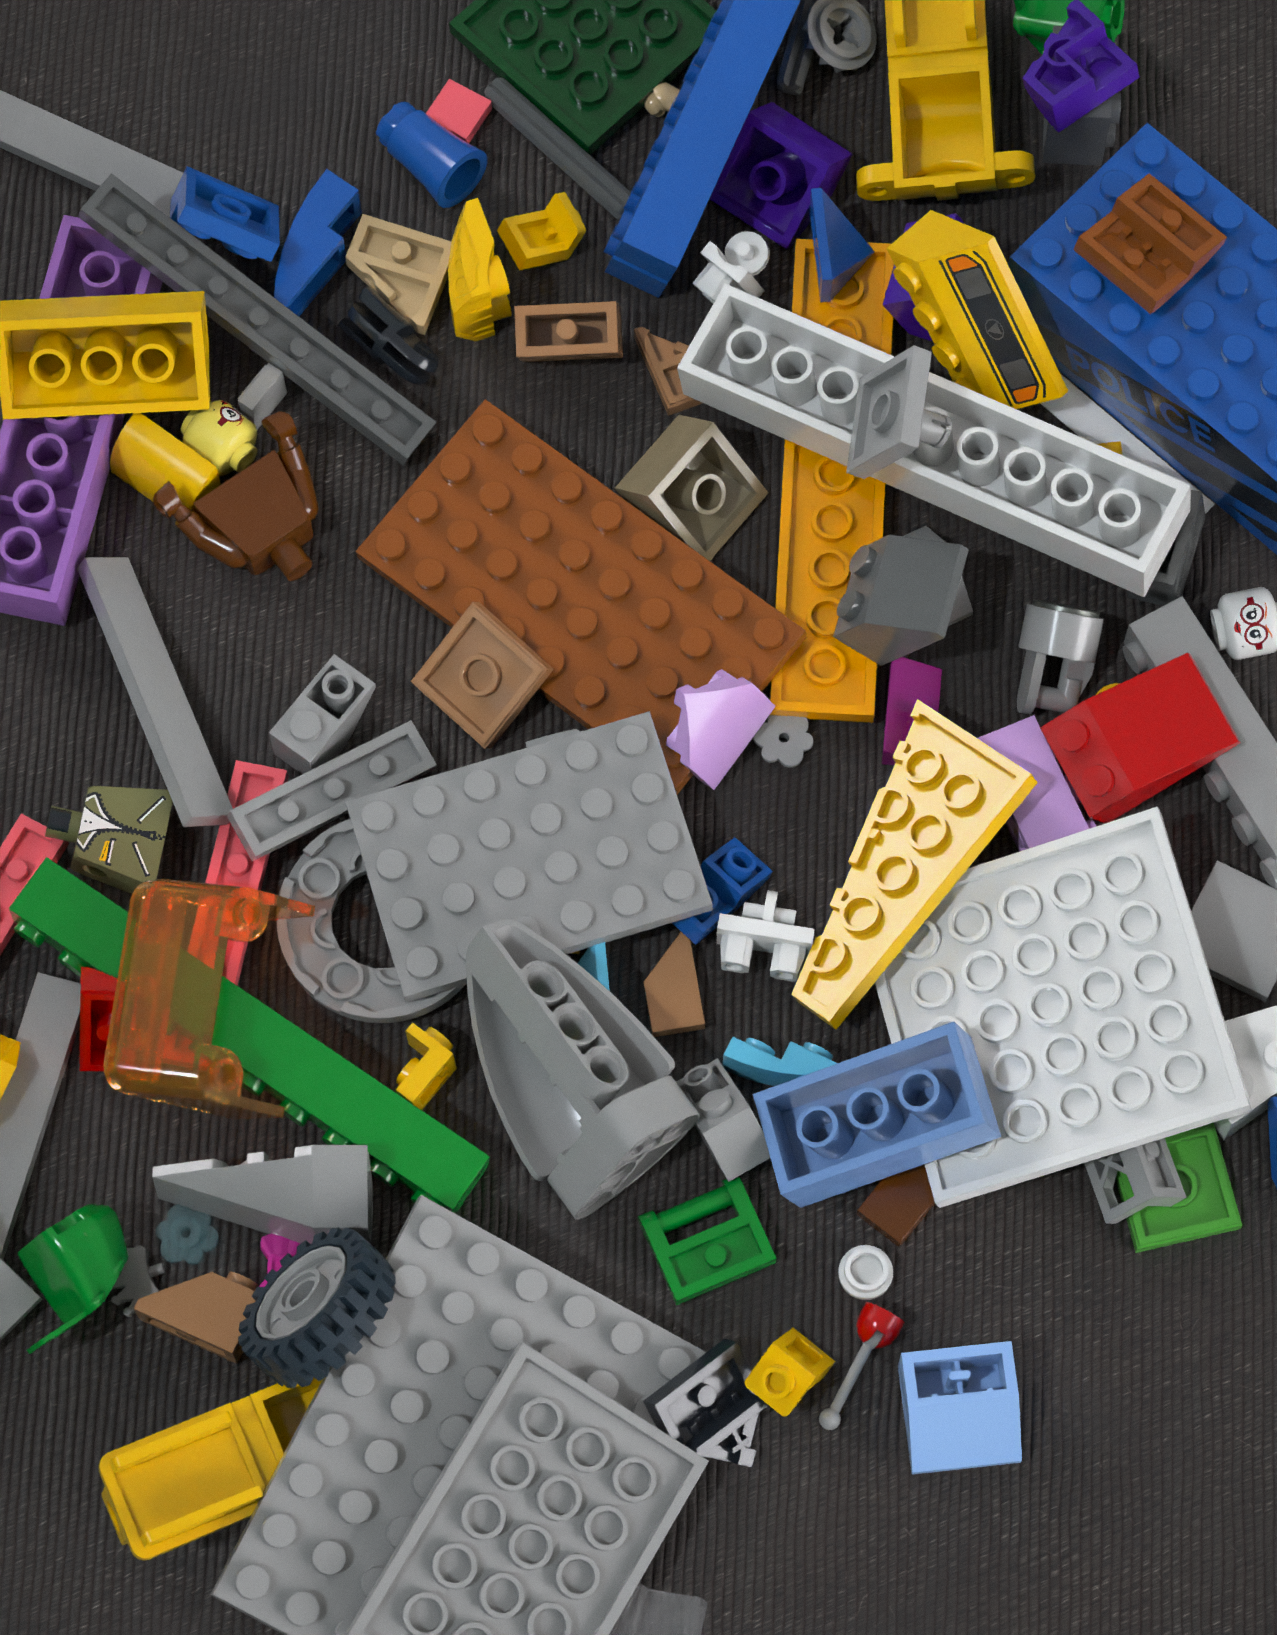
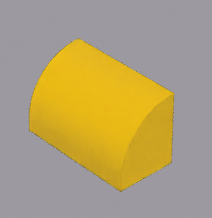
[110,413,221,511]

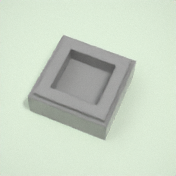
[238,363,287,430]

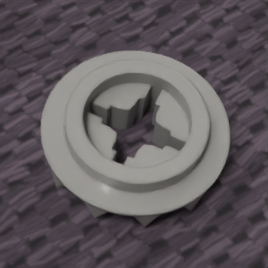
[802,0,876,73]

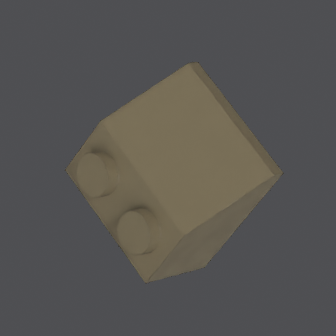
[615,415,768,561]

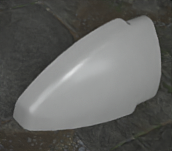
[466,919,700,1220]

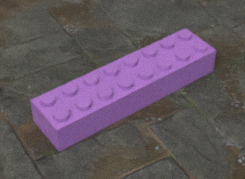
[0,215,162,626]

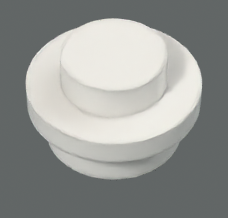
[838,1245,893,1300]

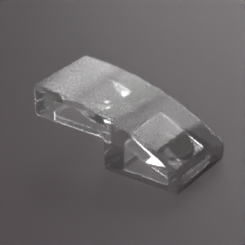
[609,1584,708,1635]

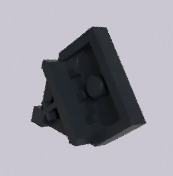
[643,1339,767,1467]

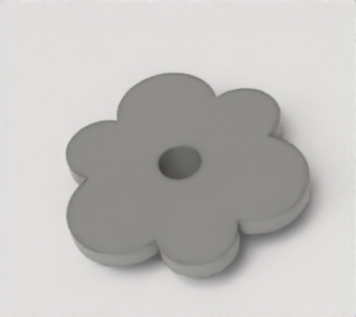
[753,715,813,768]

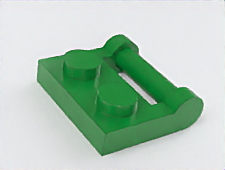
[637,1176,776,1306]

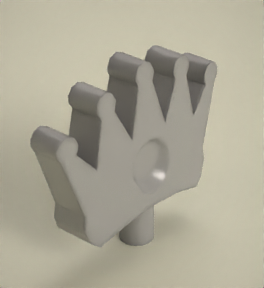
[111,1246,165,1317]

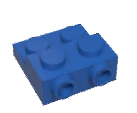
[170,166,280,262]

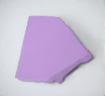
[666,669,776,790]

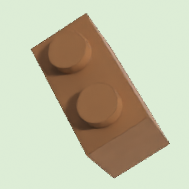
[514,301,623,362]

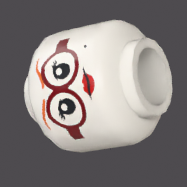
[1210,587,1277,660]

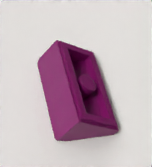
[882,657,942,766]

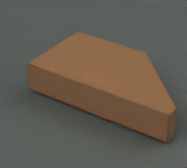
[634,327,702,416]
[644,932,705,1037]

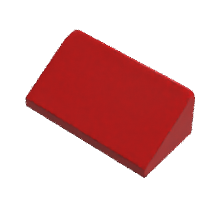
[79,967,135,1072]

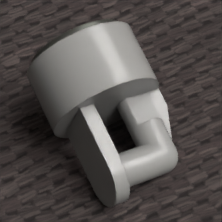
[1017,599,1104,715]

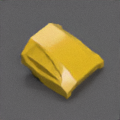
[448,198,512,341]

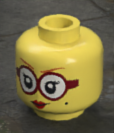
[181,400,258,476]

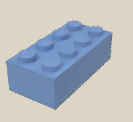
[753,1022,1001,1208]

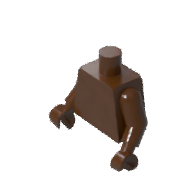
[153,411,319,581]

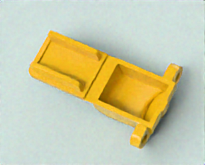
[856,0,1035,201]
[98,1377,323,1560]

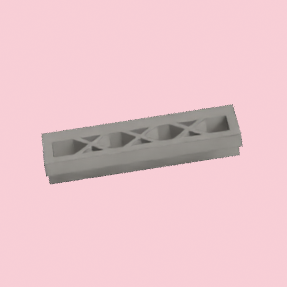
[1084,1138,1187,1224]

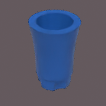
[376,102,488,208]

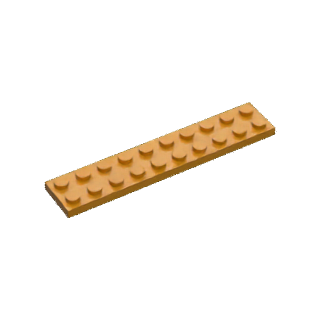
[770,239,894,723]

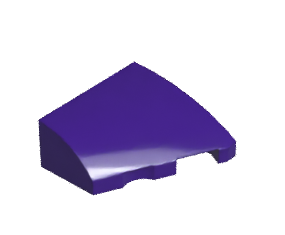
[1022,0,1140,133]

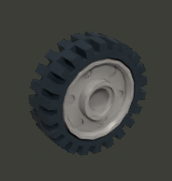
[238,1227,396,1388]

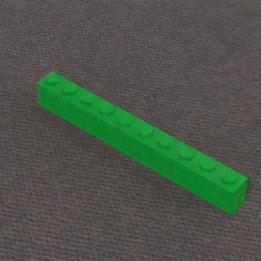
[8,857,490,1214]

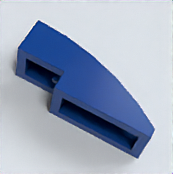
[274,169,362,316]

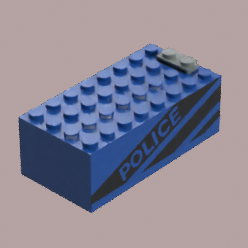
[1008,123,1277,555]

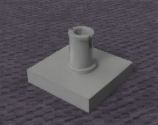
[846,345,951,479]

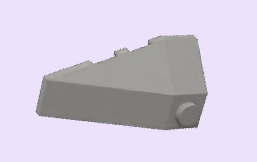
[152,1145,374,1245]

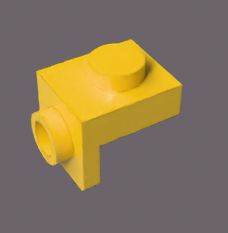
[497,192,586,270]

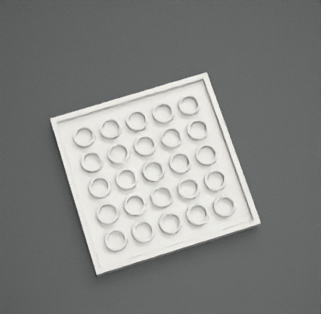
[875,807,1252,1208]

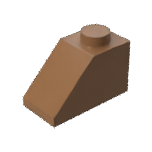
[134,1271,259,1364]

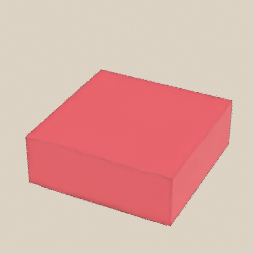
[426,79,492,143]

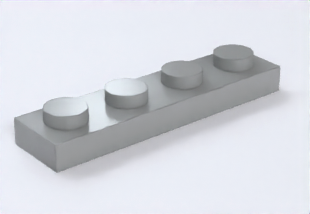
[227,720,437,862]

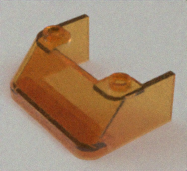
[104,879,315,1119]

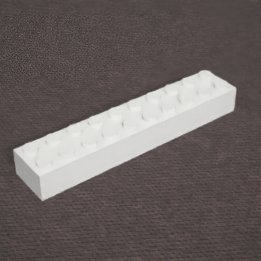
[677,284,1191,597]

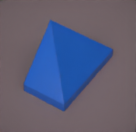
[809,188,875,302]

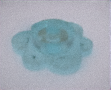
[156,1204,219,1265]

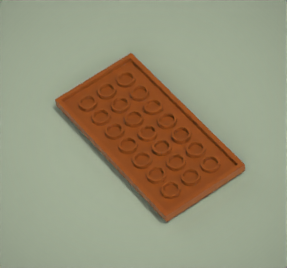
[355,399,807,795]

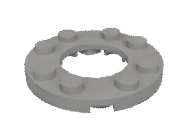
[276,819,464,1023]

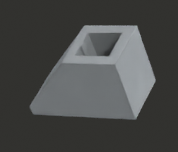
[269,654,376,774]
[676,1058,770,1182]

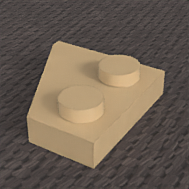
[345,214,451,335]

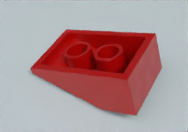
[1040,652,1241,823]

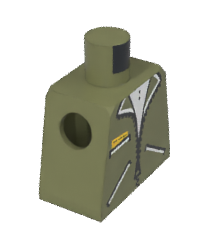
[45,786,173,900]

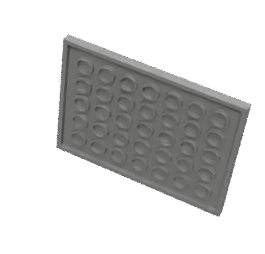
[210,1196,706,1635]

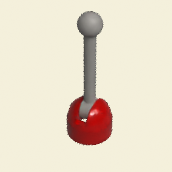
[819,1302,905,1430]

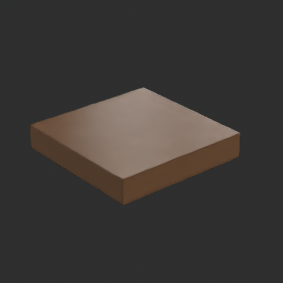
[411,602,554,749]

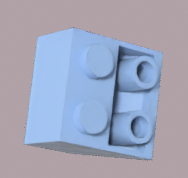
[898,1341,1022,1475]

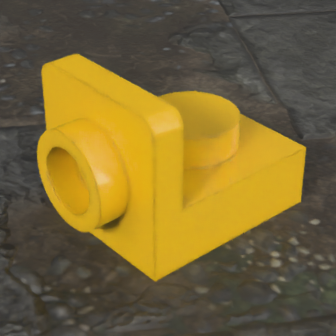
[396,1023,457,1110]
[745,1327,836,1417]

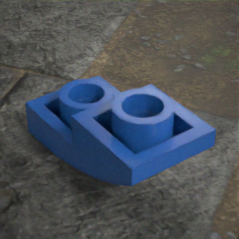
[672,837,773,945]

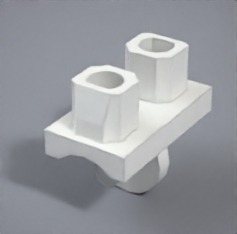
[693,231,770,304]
[717,890,815,982]

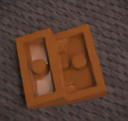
[1073,173,1227,314]

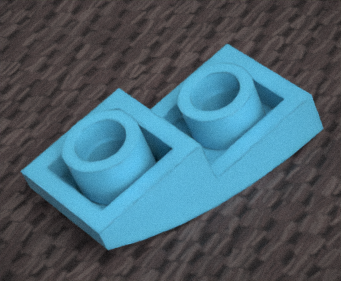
[723,1037,837,1086]

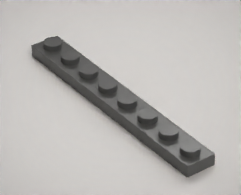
[78,173,436,466]

